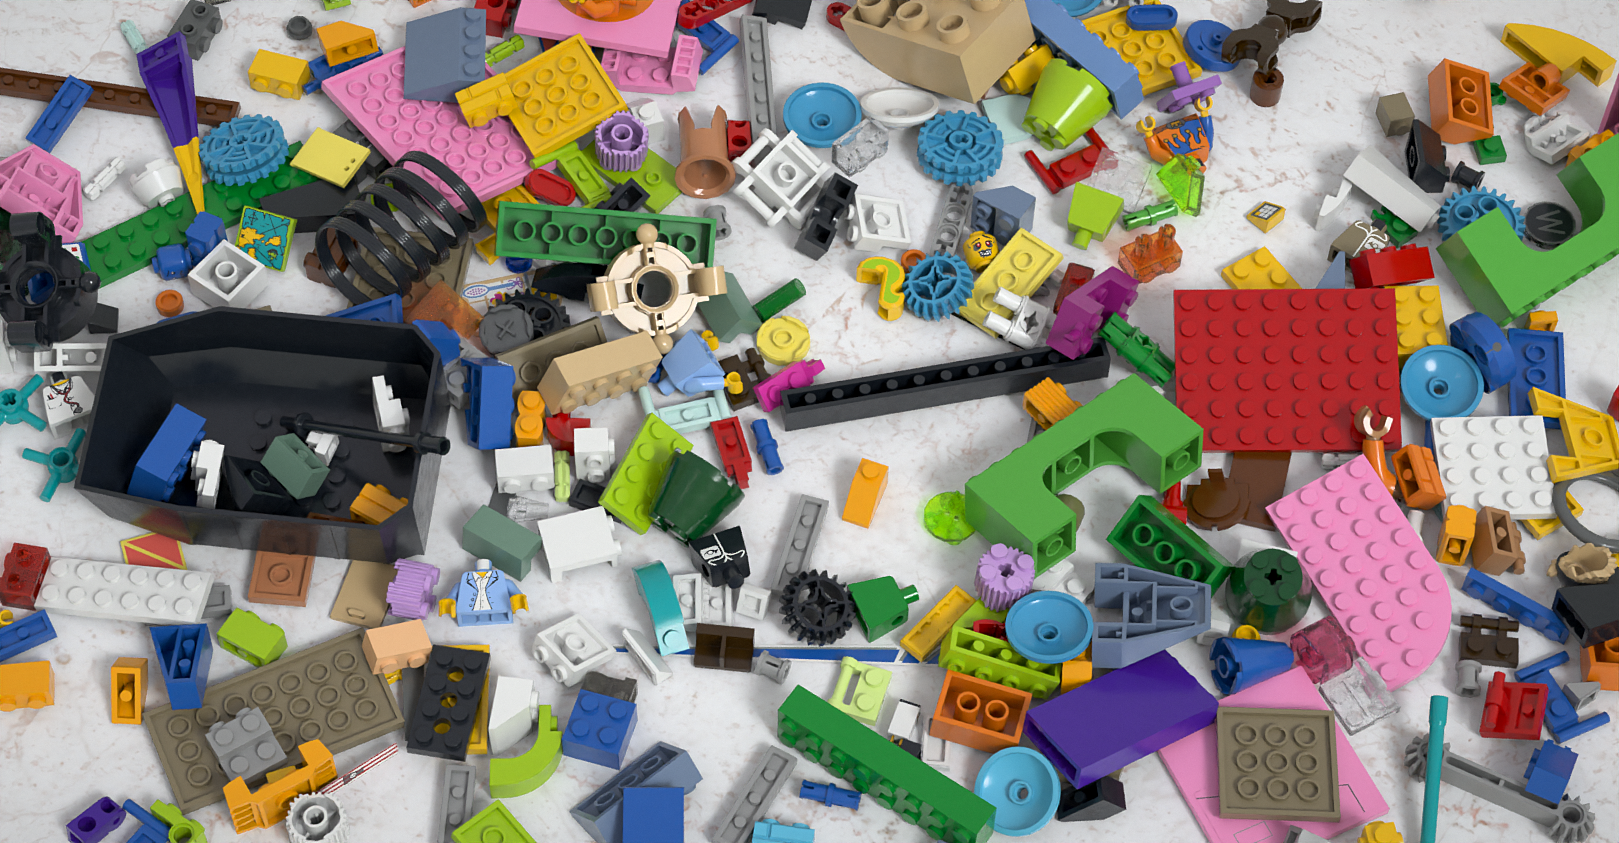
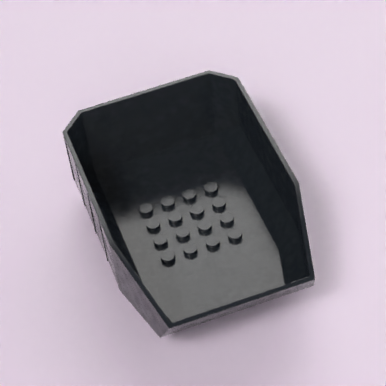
[74,306,451,564]

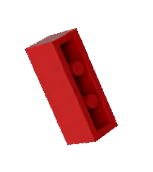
[1349,243,1435,289]

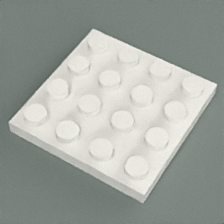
[1430,415,1557,520]

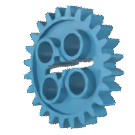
[1437,186,1526,241]

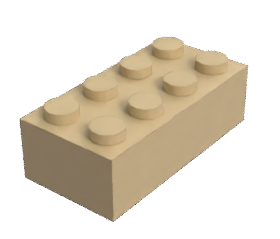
[537,331,663,415]

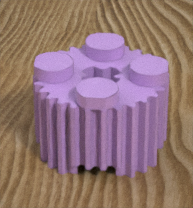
[595,110,649,172]
[974,543,1035,612]
[386,558,440,620]

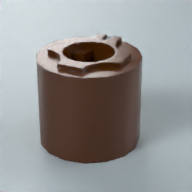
[1250,68,1284,107]

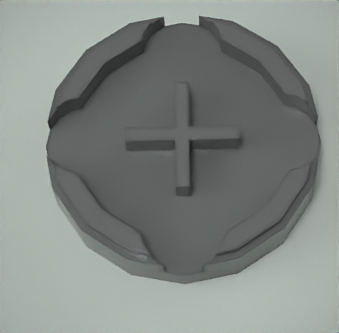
[479,304,534,356]

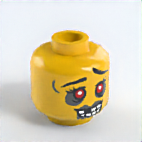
[963,231,1000,273]

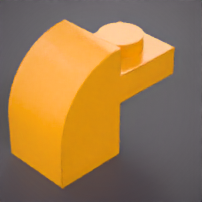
[1060,639,1092,695]

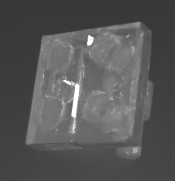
[1318,656,1401,736]

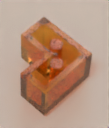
[404,279,484,340]

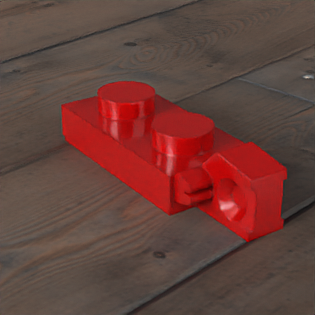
[711,416,752,489]

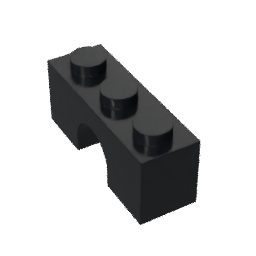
[794,172,858,261]

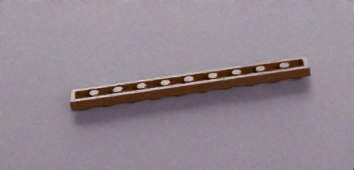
[0,67,241,127]

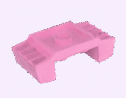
[601,35,703,95]

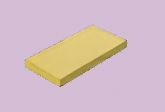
[959,228,1064,339]

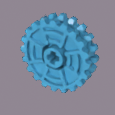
[917,110,1004,186]
[199,114,289,186]

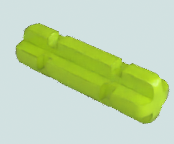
[485,35,525,67]

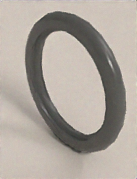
[1552,471,1619,554]

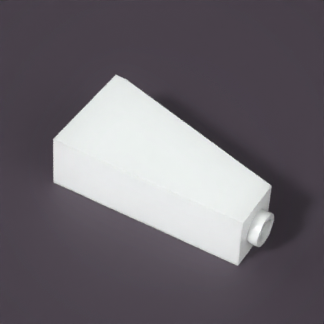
[1343,145,1441,232]

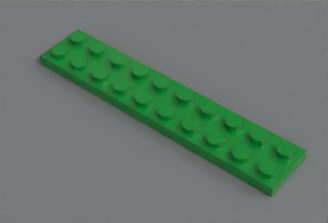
[81,141,323,289]

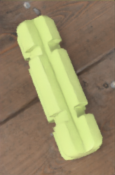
[554,450,570,502]

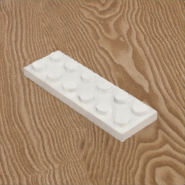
[34,557,215,626]

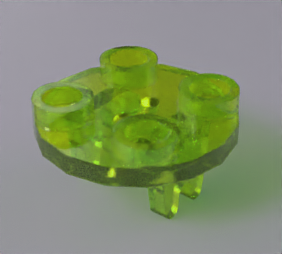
[923,490,976,545]

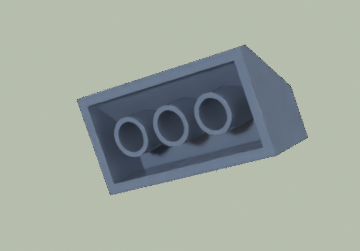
[569,741,703,843]

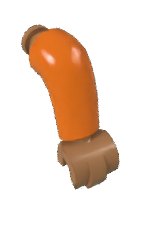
[1354,405,1405,503]

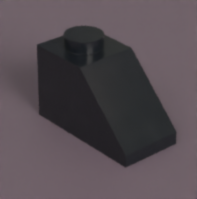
[1057,776,1126,822]

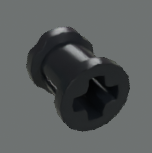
[1450,161,1485,190]

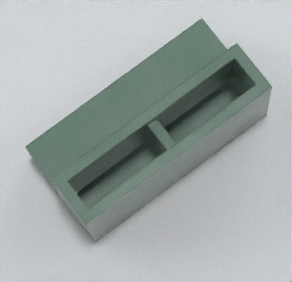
[697,271,762,344]
[462,504,542,582]

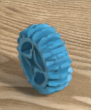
[902,251,975,322]

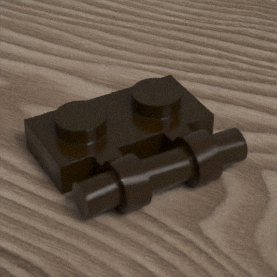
[718,348,771,412]
[1458,614,1519,669]

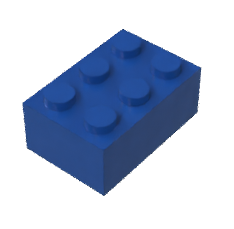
[127,403,207,502]

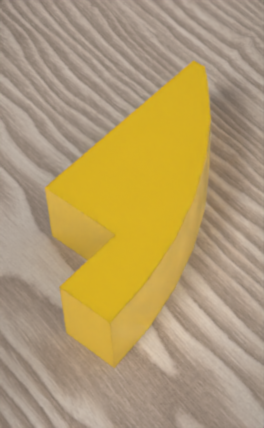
[1500,23,1617,87]

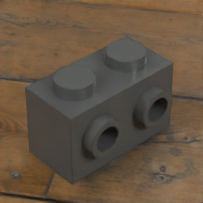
[167,0,223,61]

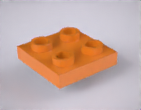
[1499,62,1570,116]

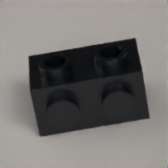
[594,177,651,212]

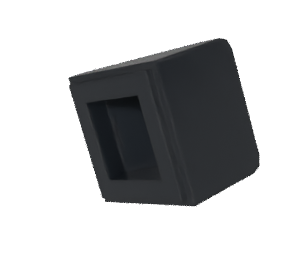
[87,303,119,334]

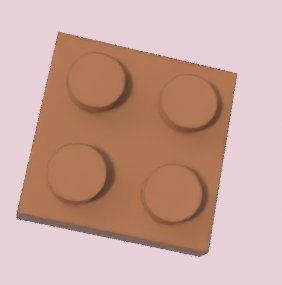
[248,551,316,607]

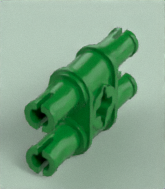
[1098,312,1175,388]

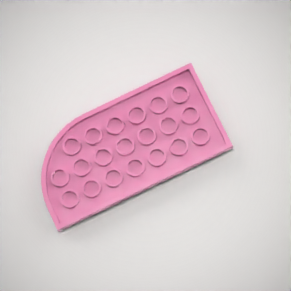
[1265,454,1452,696]

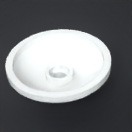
[860,88,939,130]

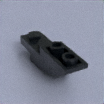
[531,263,644,302]

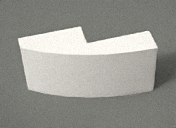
[1313,178,1353,232]

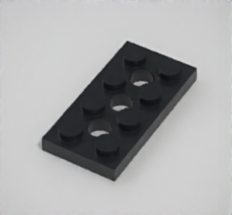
[406,644,491,762]

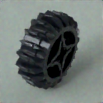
[779,569,856,647]

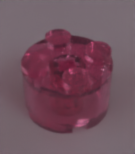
[1290,616,1356,685]

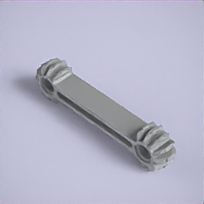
[1404,733,1595,843]

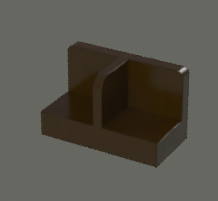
[693,623,755,673]

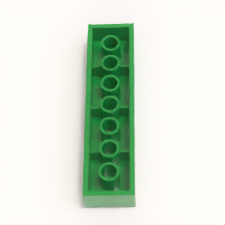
[494,201,717,268]
[777,684,997,843]

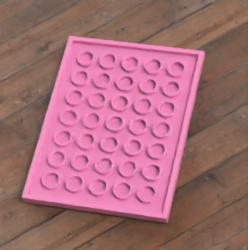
[321,46,558,220]

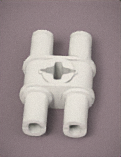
[982,287,1057,350]

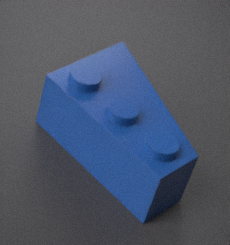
[461,357,516,450]
[149,623,213,710]

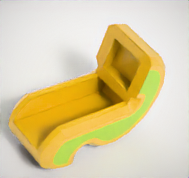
[856,256,905,321]

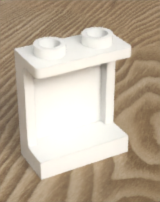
[537,506,622,583]

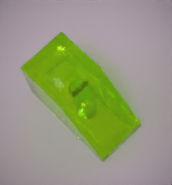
[1156,153,1205,217]

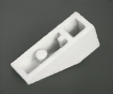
[34,343,107,371]

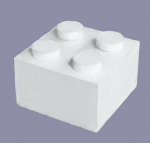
[188,239,269,308]

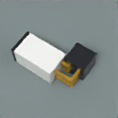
[887,699,922,759]

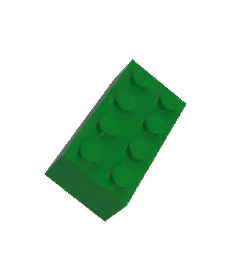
[1106,495,1235,598]

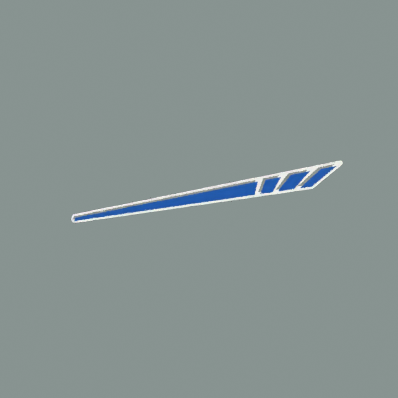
[612,644,941,667]

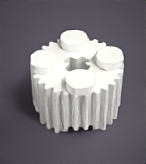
[286,792,349,843]

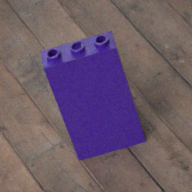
[1022,649,1219,789]

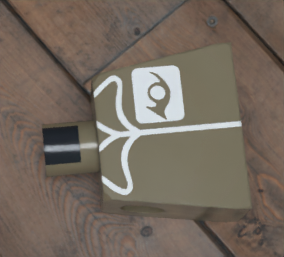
[1327,219,1390,273]

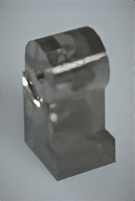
[581,671,638,703]

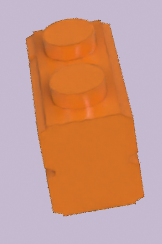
[1391,444,1447,510]

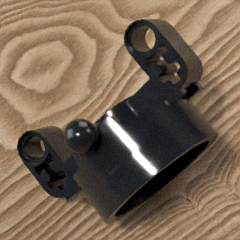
[0,212,101,353]

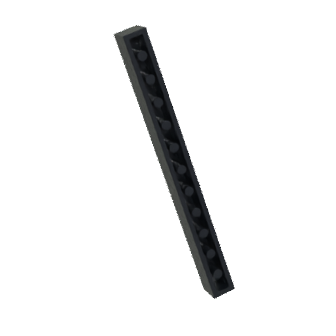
[780,337,1111,432]

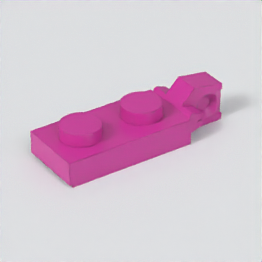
[753,359,825,412]

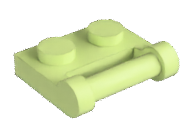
[827,656,892,726]

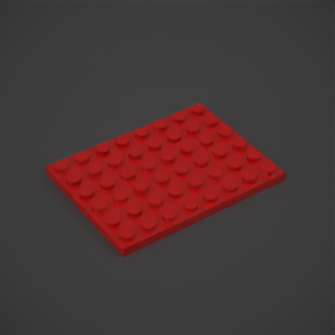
[1173,288,1402,453]

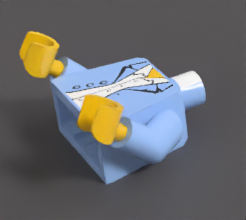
[657,329,743,397]
[438,559,529,627]

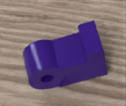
[66,796,126,843]

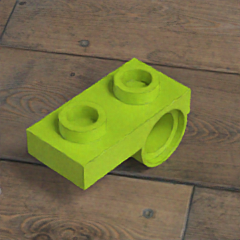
[150,799,207,843]

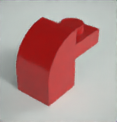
[546,412,591,456]

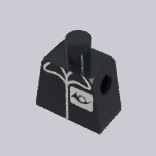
[688,526,751,589]

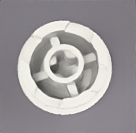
[129,158,183,208]

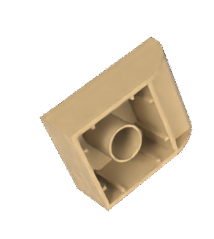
[840,0,1036,104]

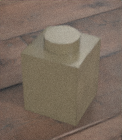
[1375,92,1415,137]

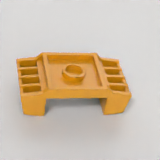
[223,739,338,835]

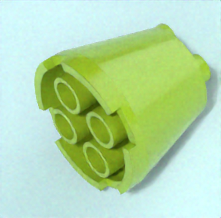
[1021,58,1113,151]

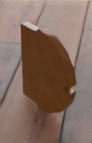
[1183,468,1251,531]

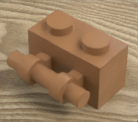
[1471,506,1526,576]

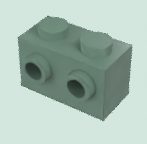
[261,433,330,499]

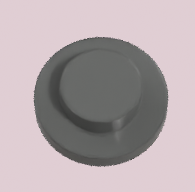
[286,16,313,40]

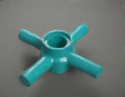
[22,428,86,502]

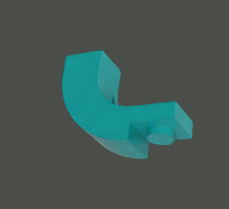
[632,560,690,656]

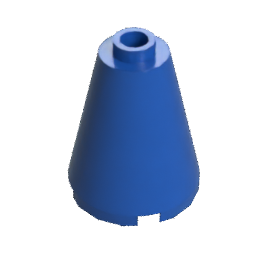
[1209,637,1294,695]

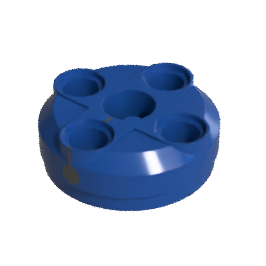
[1449,312,1516,394]

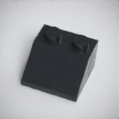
[1404,119,1450,193]

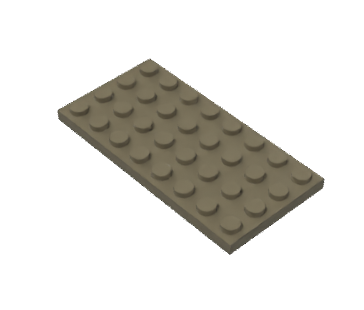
[142,627,405,816]

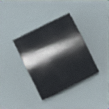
[752,0,812,30]

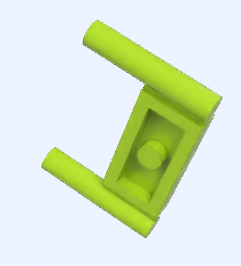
[529,140,612,209]

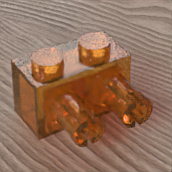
[1118,224,1183,284]

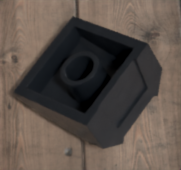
[223,455,294,516]

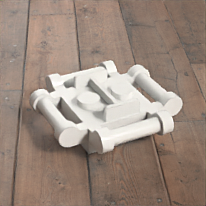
[731,128,830,229]

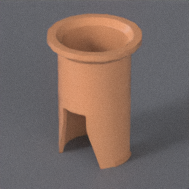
[675,105,736,199]

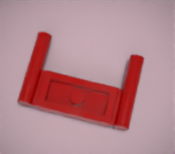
[1024,127,1119,194]

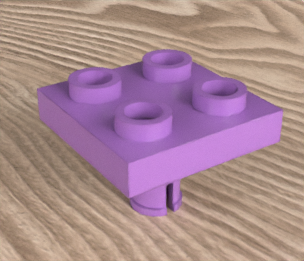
[1156,61,1222,113]

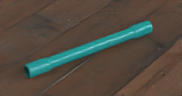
[1420,695,1448,843]

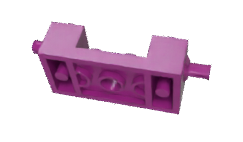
[1045,266,1140,360]

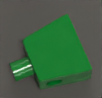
[847,576,919,643]

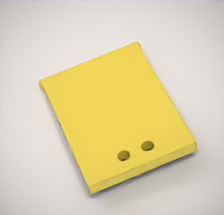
[290,127,371,188]

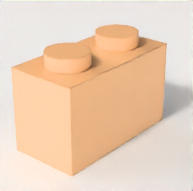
[362,619,432,675]

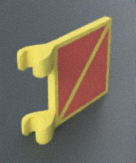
[120,532,187,570]

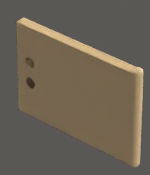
[330,560,398,629]

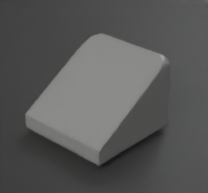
[1562,682,1601,712]

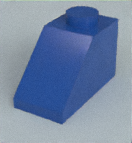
[412,319,461,366]

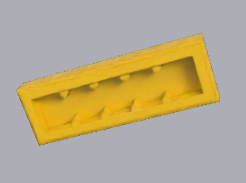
[900,585,977,663]

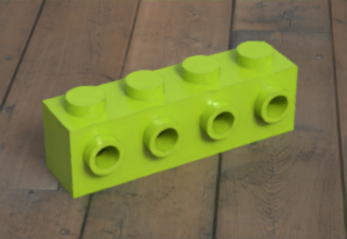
[938,625,1062,700]

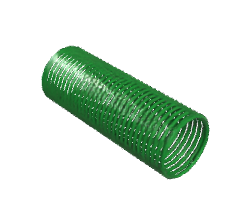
[752,278,806,322]

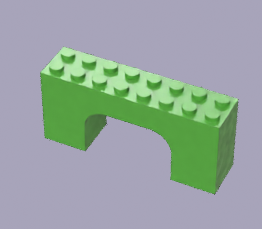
[1436,133,1619,328]
[965,373,1204,579]

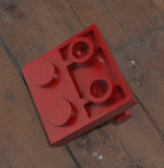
[1479,671,1549,740]

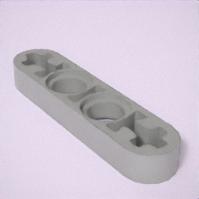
[930,183,973,257]

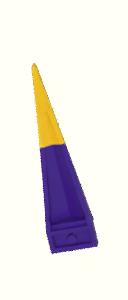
[136,31,205,215]

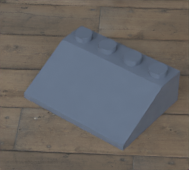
[403,7,486,103]

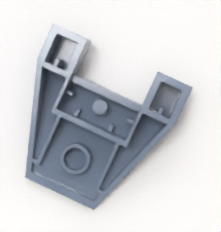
[1092,563,1211,668]

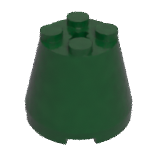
[647,447,745,548]
[1225,548,1312,635]

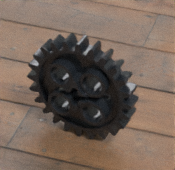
[484,288,571,359]

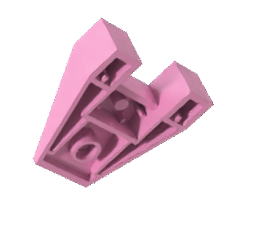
[0,144,83,244]

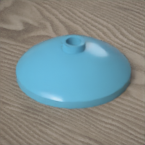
[974,747,1061,837]

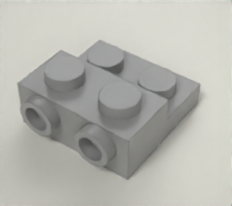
[205,707,288,785]

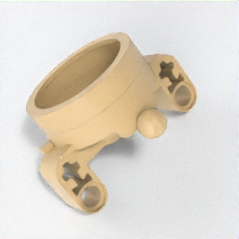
[587,223,727,354]

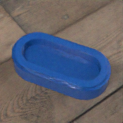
[1126,4,1178,31]

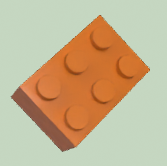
[929,669,1032,754]

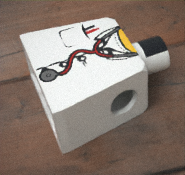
[42,371,95,440]

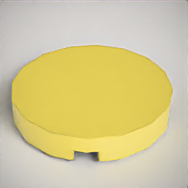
[757,316,810,366]

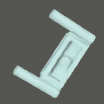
[638,386,732,434]

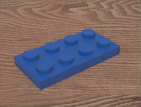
[1507,328,1566,430]

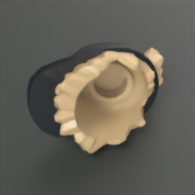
[1546,543,1619,587]

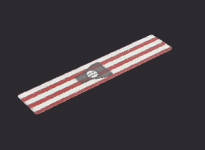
[315,743,398,795]

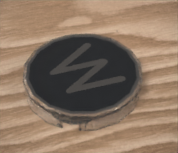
[1523,201,1576,250]

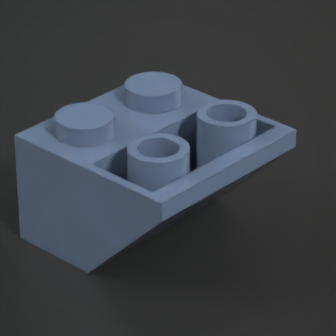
[970,186,1036,246]

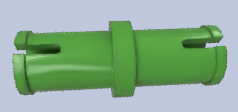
[1122,199,1178,232]

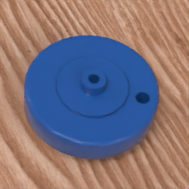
[1183,20,1241,72]

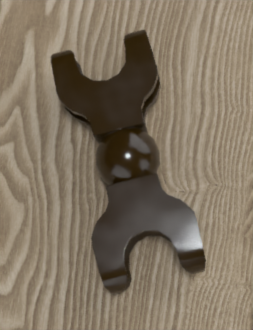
[1221,0,1323,75]

